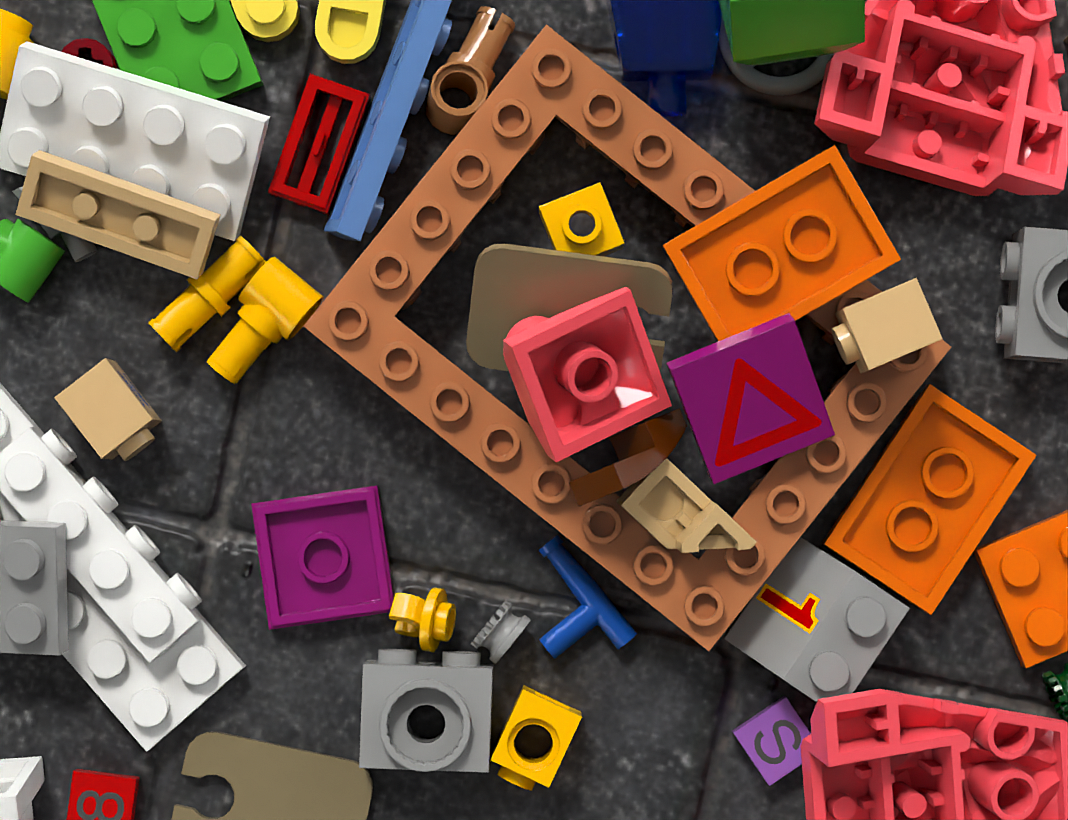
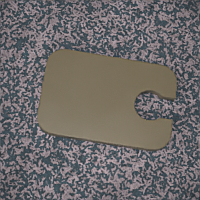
[466,243,673,371]
[171,731,373,820]

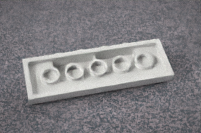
[0,383,246,752]

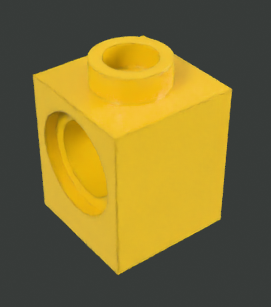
[490,685,582,791]

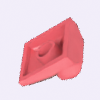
[503,287,672,463]

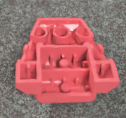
[814,0,1068,196]
[800,689,1068,820]

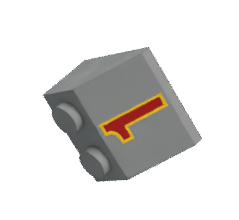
[724,537,910,702]

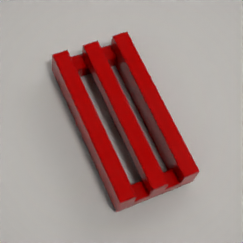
[268,73,371,215]

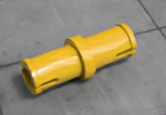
[148,235,266,353]

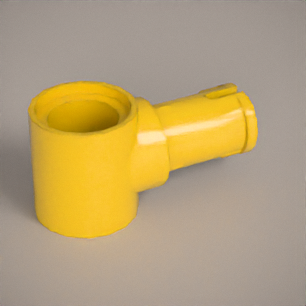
[206,256,324,384]

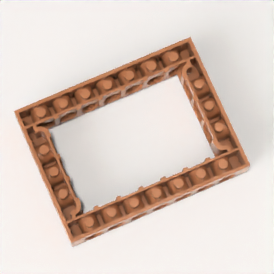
[303,24,951,651]

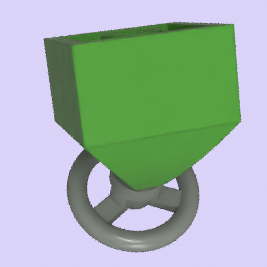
[718,0,865,96]

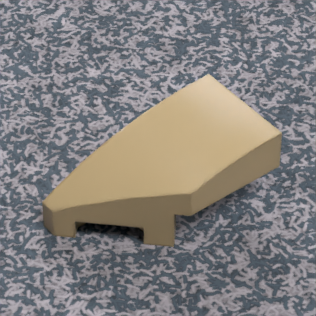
[616,458,757,553]

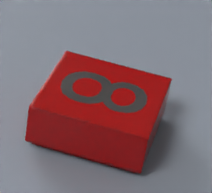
[66,769,140,820]

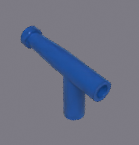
[538,535,637,659]

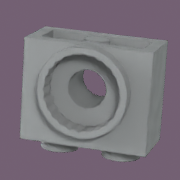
[995,227,1068,364]
[359,649,494,773]

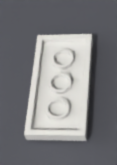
[0,41,270,241]

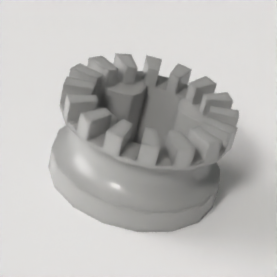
[471,600,531,664]

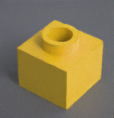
[539,182,625,256]

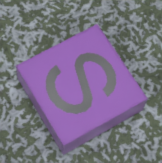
[732,696,811,786]

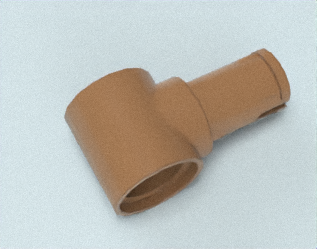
[425,6,515,135]

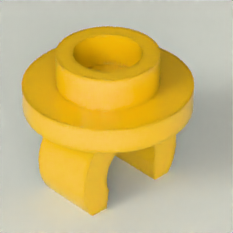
[389,587,456,652]

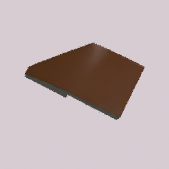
[569,408,687,507]

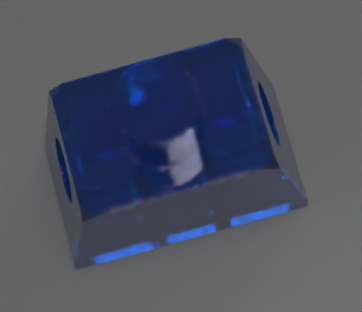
[606,0,722,117]

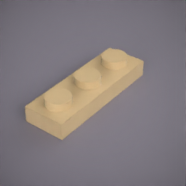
[15,150,221,279]

